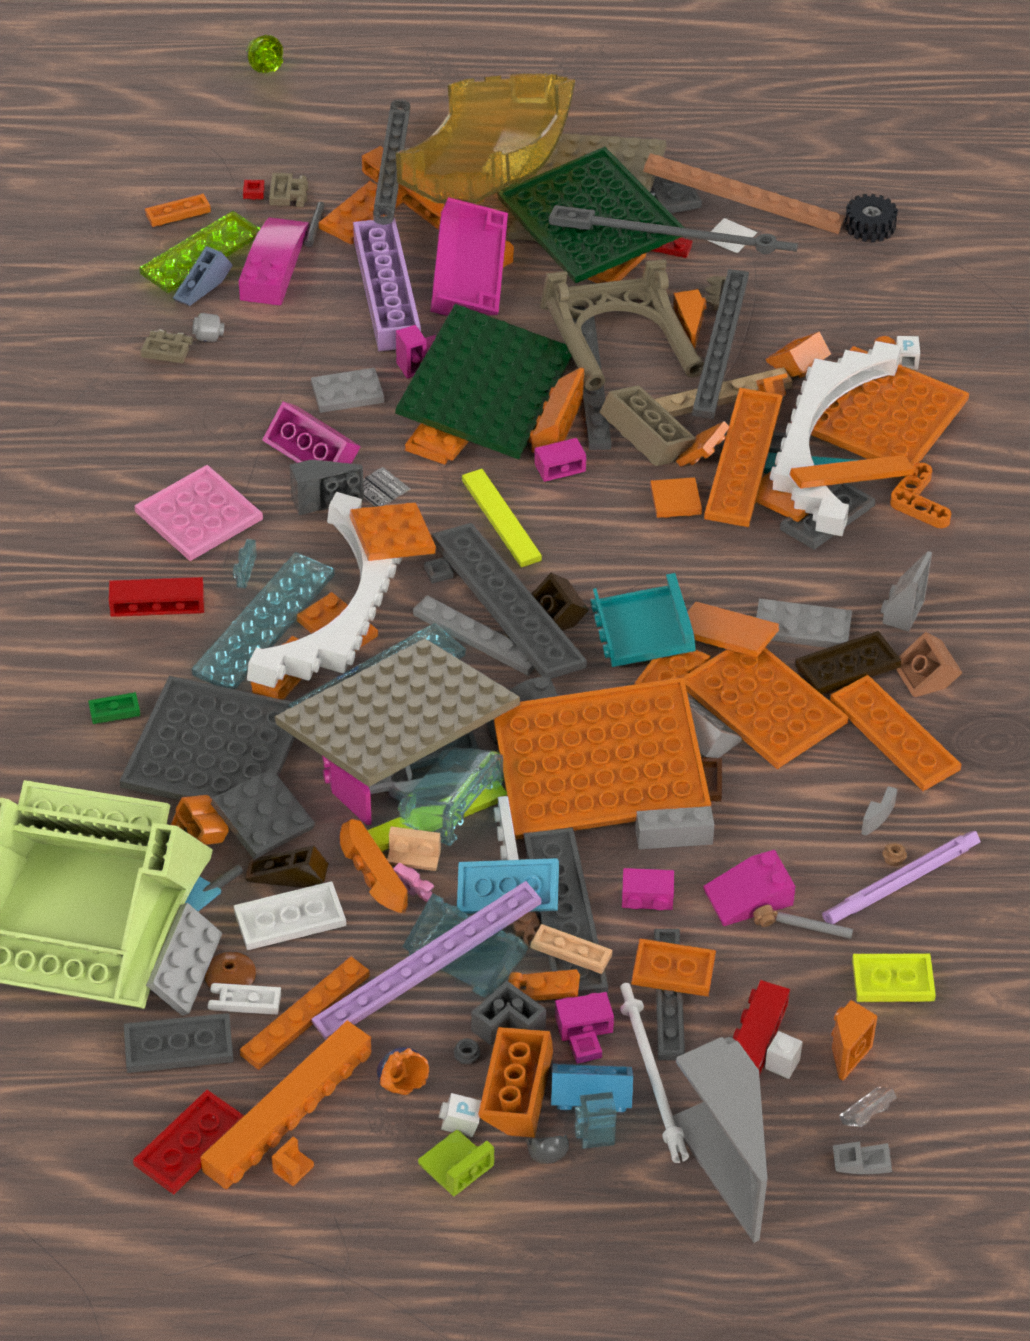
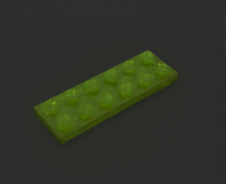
[139,211,260,293]

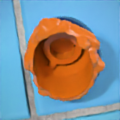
[377,1047,429,1095]

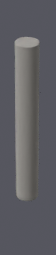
[776,912,853,939]

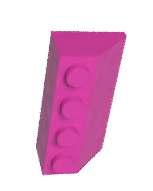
[262,401,361,464]

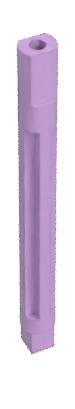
[822,831,981,924]

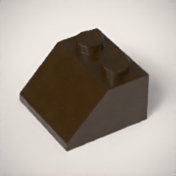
[532,573,589,631]

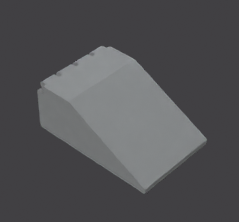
[673,1037,767,1243]

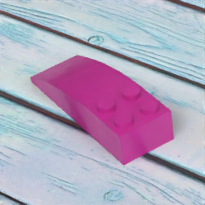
[239,217,309,306]

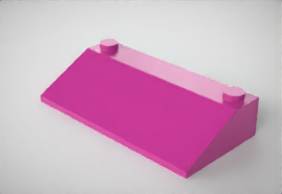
[430,197,508,316]

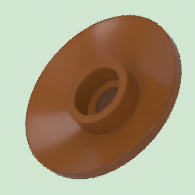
[204,952,256,989]

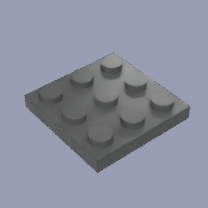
[211,769,315,859]

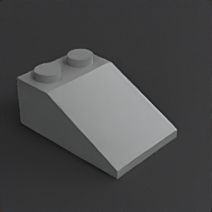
[881,551,932,632]

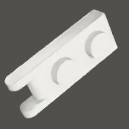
[208,983,281,1015]

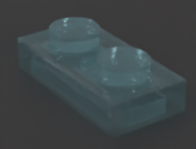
[233,539,257,589]

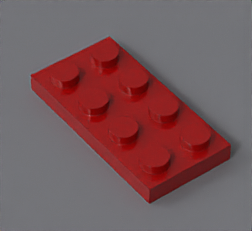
[133,1090,244,1195]

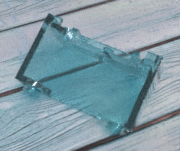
[398,747,503,846]
[402,893,529,998]

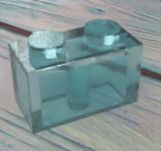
[574,1092,617,1149]

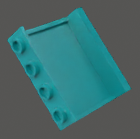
[590,573,696,667]

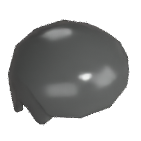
[526,1135,569,1164]

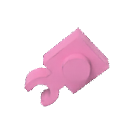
[393,863,434,902]

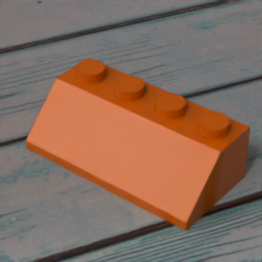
[529,368,584,453]
[478,1027,553,1138]

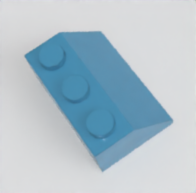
[551,1064,633,1112]

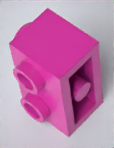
[534,438,586,482]
[622,868,674,910]
[555,992,614,1041]

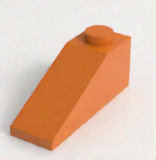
[673,289,707,349]

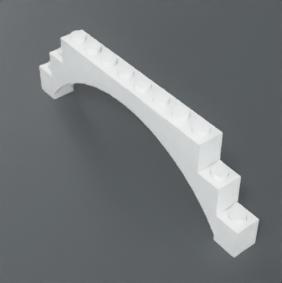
[770,341,901,536]
[247,492,402,688]

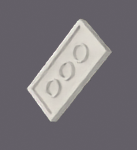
[234,881,346,950]

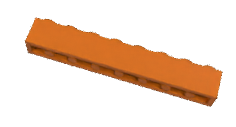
[201,1020,372,1190]

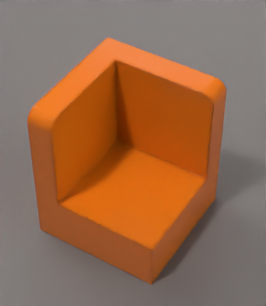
[756,373,788,396]
[272,1136,314,1186]

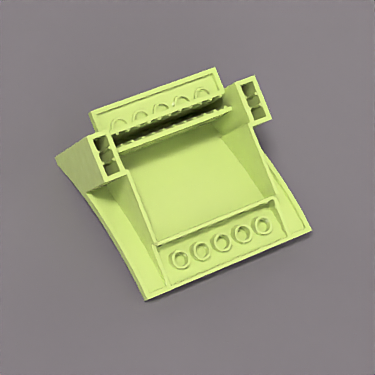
[0,780,212,1009]

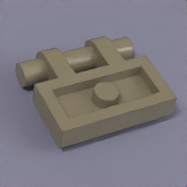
[269,173,309,208]
[141,329,193,364]

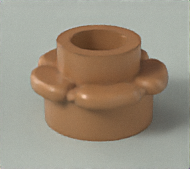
[882,843,907,866]
[753,905,778,927]

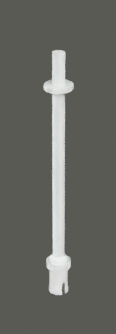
[620,983,689,1163]

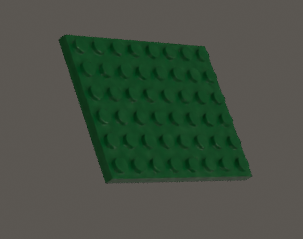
[497,146,685,284]
[395,304,572,460]

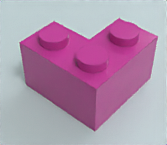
[396,325,436,379]

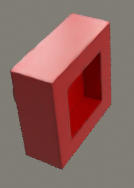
[243,180,265,200]

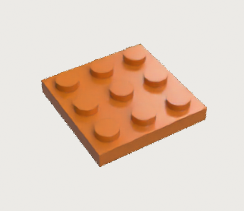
[349,502,436,561]

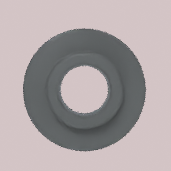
[454,1038,480,1064]

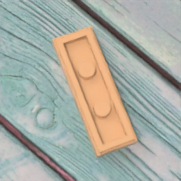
[531,924,612,974]

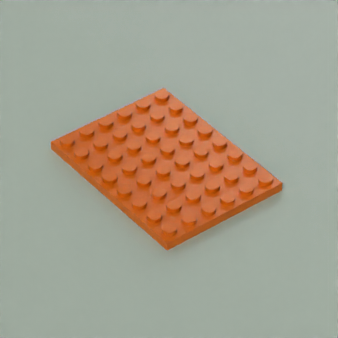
[493,677,711,840]

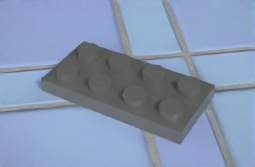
[780,483,875,550]
[124,1013,234,1073]

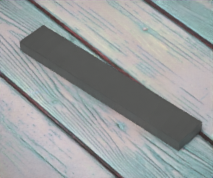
[654,929,685,1060]

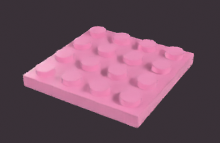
[135,465,263,561]

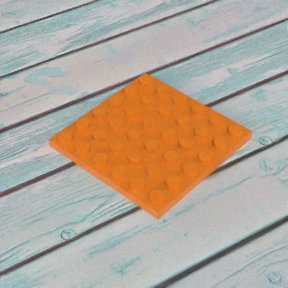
[791,346,969,466]

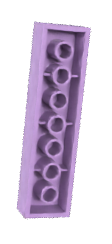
[353,218,421,351]

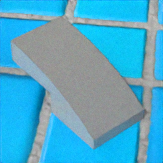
[861,786,897,836]
[833,1141,892,1174]

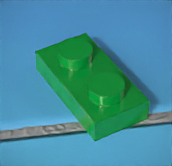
[88,692,140,724]

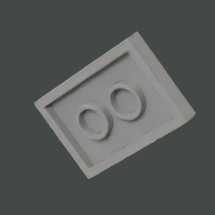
[311,368,384,413]

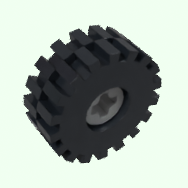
[844,194,898,243]

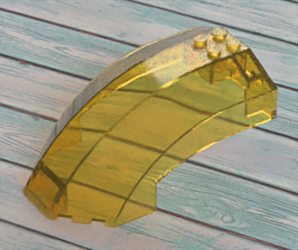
[396,73,575,205]

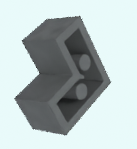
[471,981,546,1045]

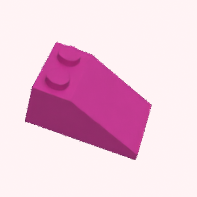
[322,756,372,825]
[703,849,796,926]

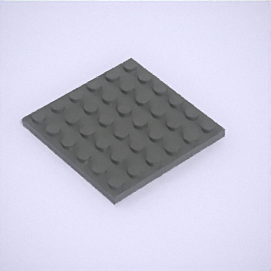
[120,676,299,800]

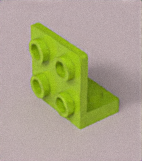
[418,1130,494,1197]

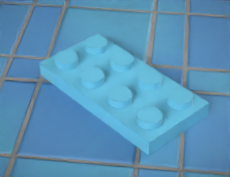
[457,858,559,914]

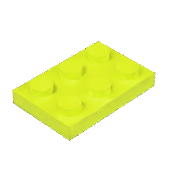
[852,953,936,1002]

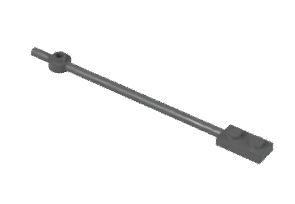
[549,205,798,254]

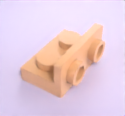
[387,826,441,871]

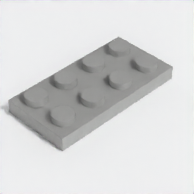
[756,598,852,648]
[146,903,222,1016]

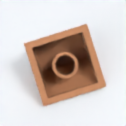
[896,632,962,697]

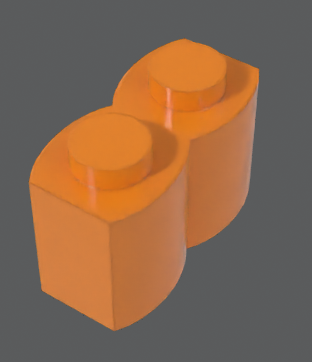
[175,795,229,845]

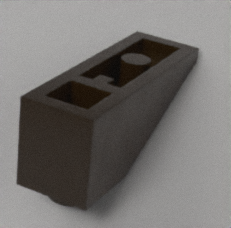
[245,845,329,888]

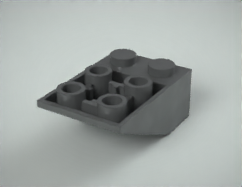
[289,460,364,515]

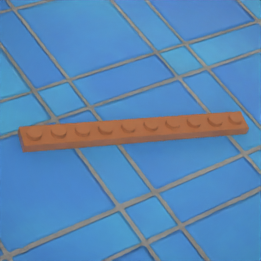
[643,153,845,234]

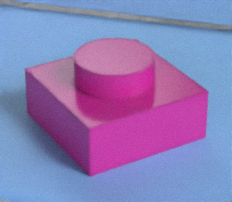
[569,1031,602,1064]

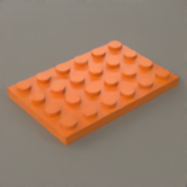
[684,648,848,769]

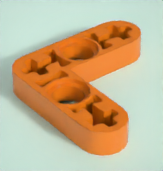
[890,463,952,528]

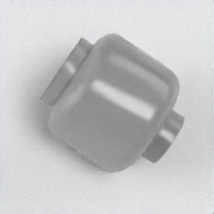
[192,313,224,342]

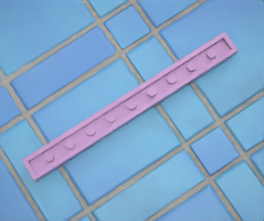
[312,881,542,1040]

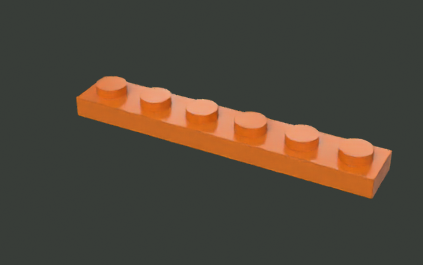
[240,956,370,1070]

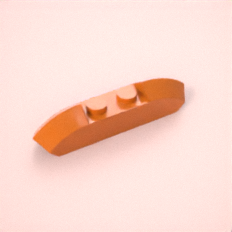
[340,819,408,913]

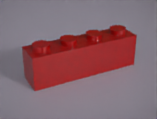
[109,577,204,617]
[733,980,790,1077]

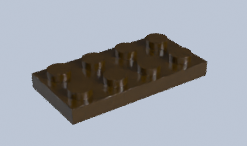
[795,631,902,694]

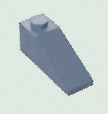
[173,246,233,306]

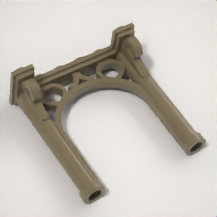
[540,259,704,391]

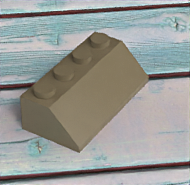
[600,385,696,466]

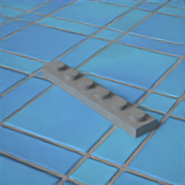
[413,595,535,676]

